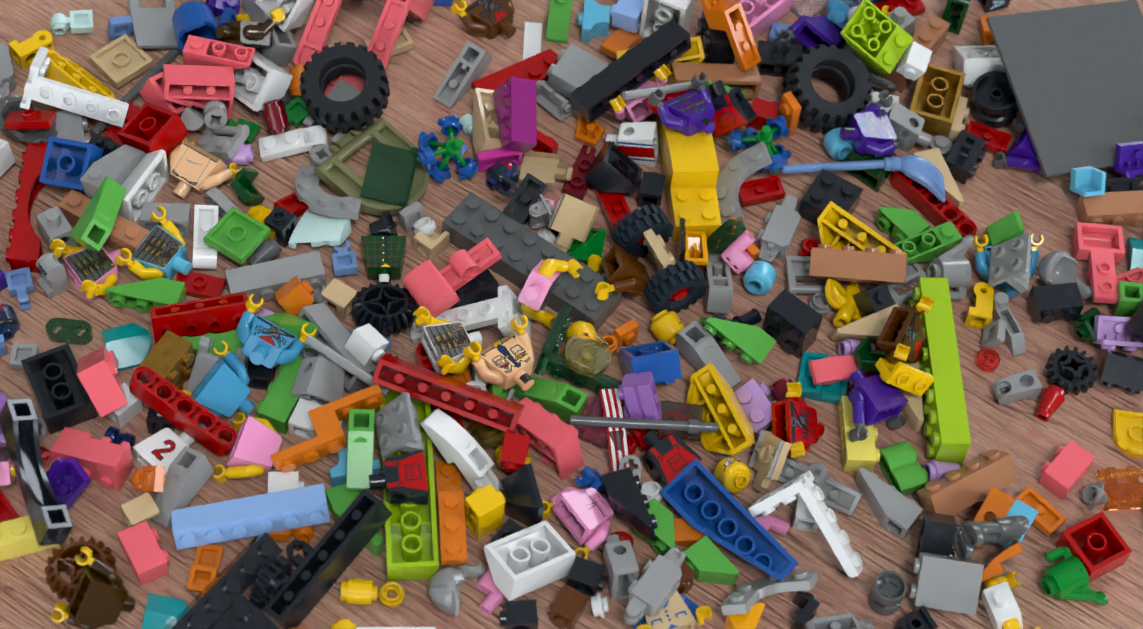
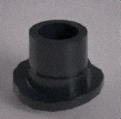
[369,210,398,236]

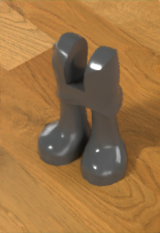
[953,515,1029,560]

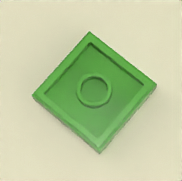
[203,207,271,265]

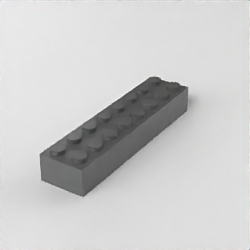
[442,192,622,331]

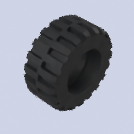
[299,42,390,133]
[782,44,872,133]

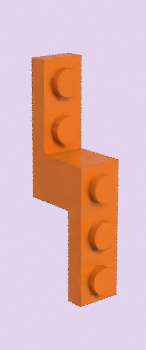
[699,0,762,71]
[270,384,385,473]
[435,461,467,565]

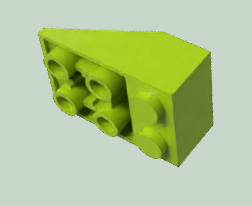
[840,0,914,75]

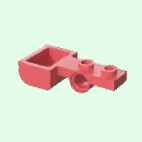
[1072,222,1125,304]
[403,237,503,318]

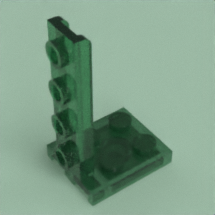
[534,304,626,407]

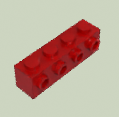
[150,292,248,344]

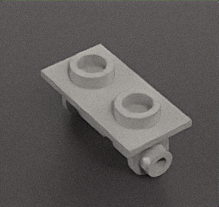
[536,80,576,122]
[528,194,554,230]

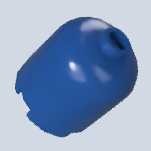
[172,1,221,53]

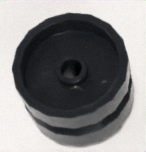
[970,71,1019,128]

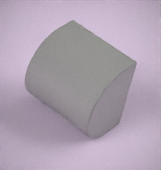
[181,107,206,132]

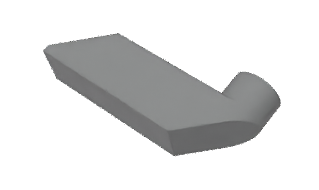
[992,292,1026,357]

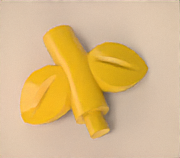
[825,278,871,328]

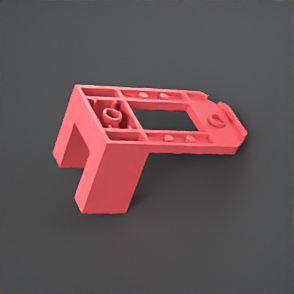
[293,0,434,96]

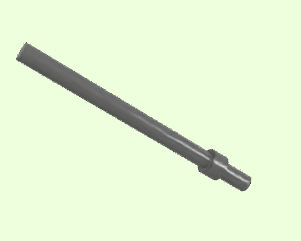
[89,48,178,136]
[569,415,718,434]

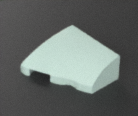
[288,208,352,248]

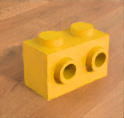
[464,484,506,540]

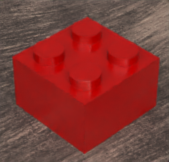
[117,102,189,157]
[1055,511,1132,582]

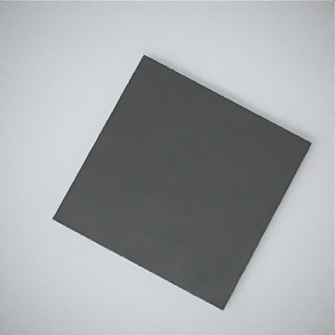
[986,0,1143,178]

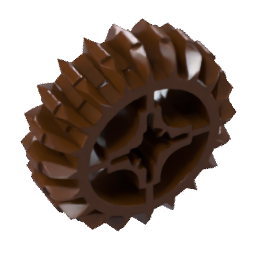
[45,535,117,603]

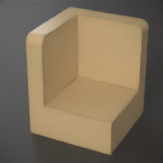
[413,231,450,261]
[321,278,358,321]
[120,492,160,528]

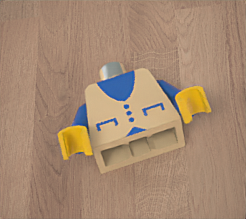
[632,590,713,629]

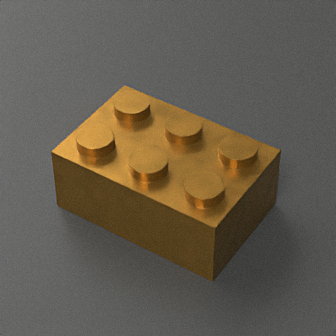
[909,63,966,138]

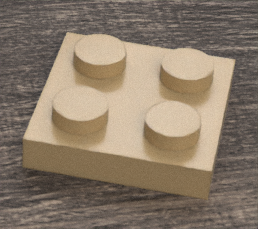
[89,34,154,89]

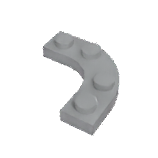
[716,141,773,230]
[295,165,362,220]
[721,569,818,615]

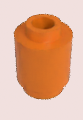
[289,64,305,96]

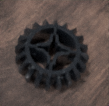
[352,281,416,337]

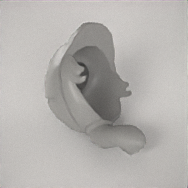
[1038,250,1092,299]
[429,563,487,617]

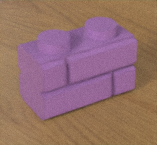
[618,371,662,420]

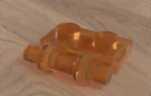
[1096,466,1143,511]

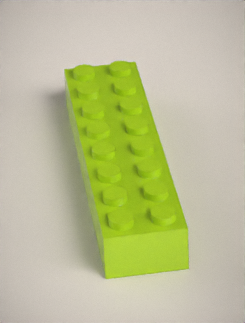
[908,277,971,467]
[380,389,439,581]

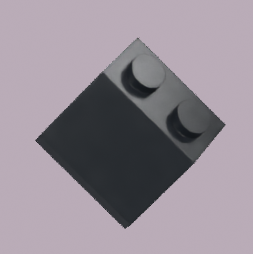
[449,268,499,334]

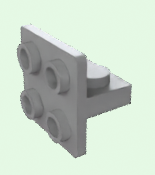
[988,233,1032,293]
[375,392,424,458]

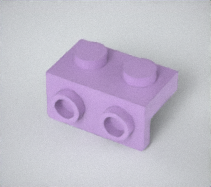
[1092,315,1143,351]
[734,378,777,435]

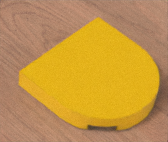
[1112,409,1143,458]

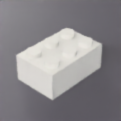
[639,0,695,38]

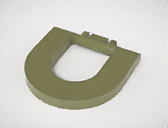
[314,118,429,216]

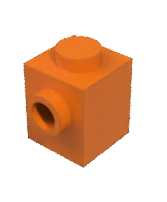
[274,275,315,316]

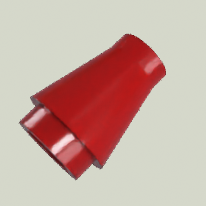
[1035,385,1065,422]

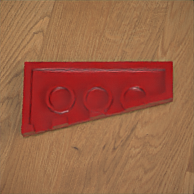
[471,49,558,90]

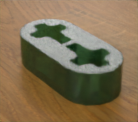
[707,219,746,255]
[46,318,93,345]

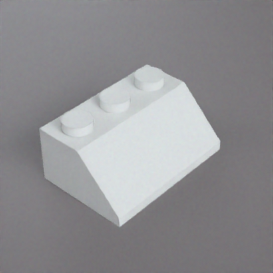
[953,46,1005,87]
[233,51,293,112]
[118,149,170,223]
[484,520,576,601]

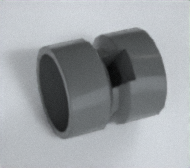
[868,571,907,616]

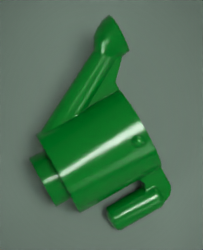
[1040,546,1109,605]

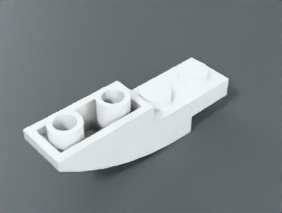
[420,409,500,491]

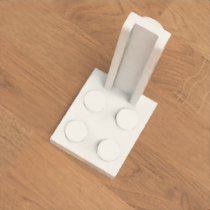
[20,46,129,127]
[411,285,531,343]
[748,470,863,578]

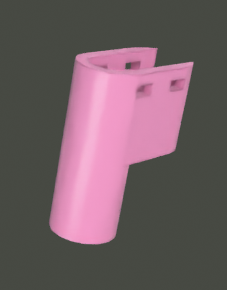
[721,230,755,275]
[754,513,791,537]
[476,568,505,616]

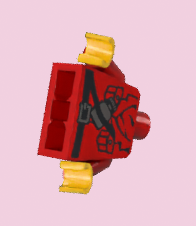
[771,382,825,459]

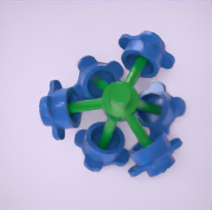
[417,115,479,183]
[728,115,791,174]

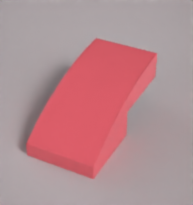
[808,355,858,385]

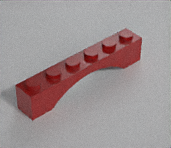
[5,142,48,273]

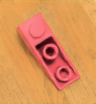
[183,35,256,70]

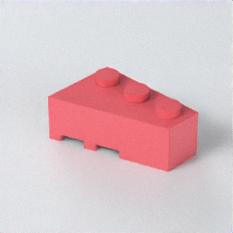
[162,64,235,119]
[77,346,128,417]
[513,397,584,481]
[50,427,135,491]

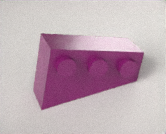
[493,76,537,152]

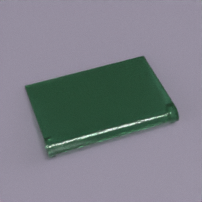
[360,141,418,207]

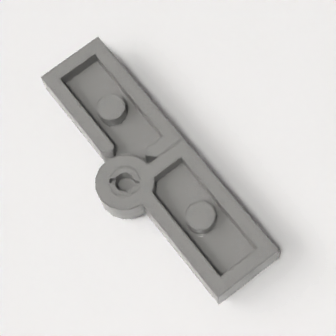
[778,456,863,516]

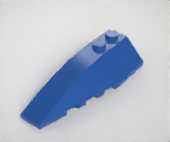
[659,458,799,582]

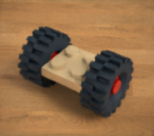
[611,204,708,314]

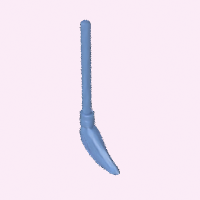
[782,155,945,202]

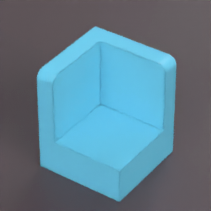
[1070,166,1106,197]

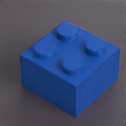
[39,136,104,193]
[619,340,682,384]

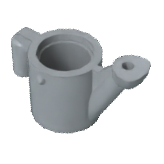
[926,235,974,301]

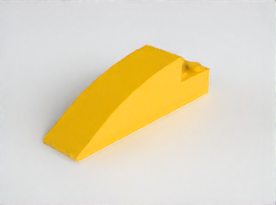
[655,114,722,242]

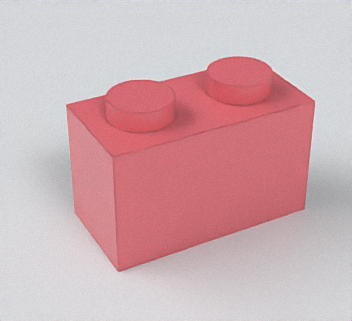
[1038,440,1095,500]
[117,521,171,586]

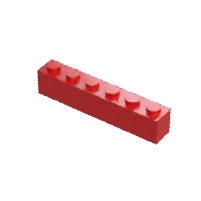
[371,354,524,433]

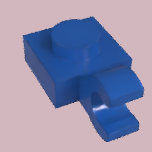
[574,466,604,494]

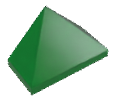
[566,228,606,262]

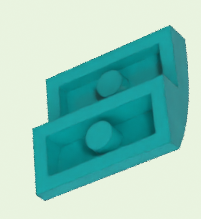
[798,352,850,405]

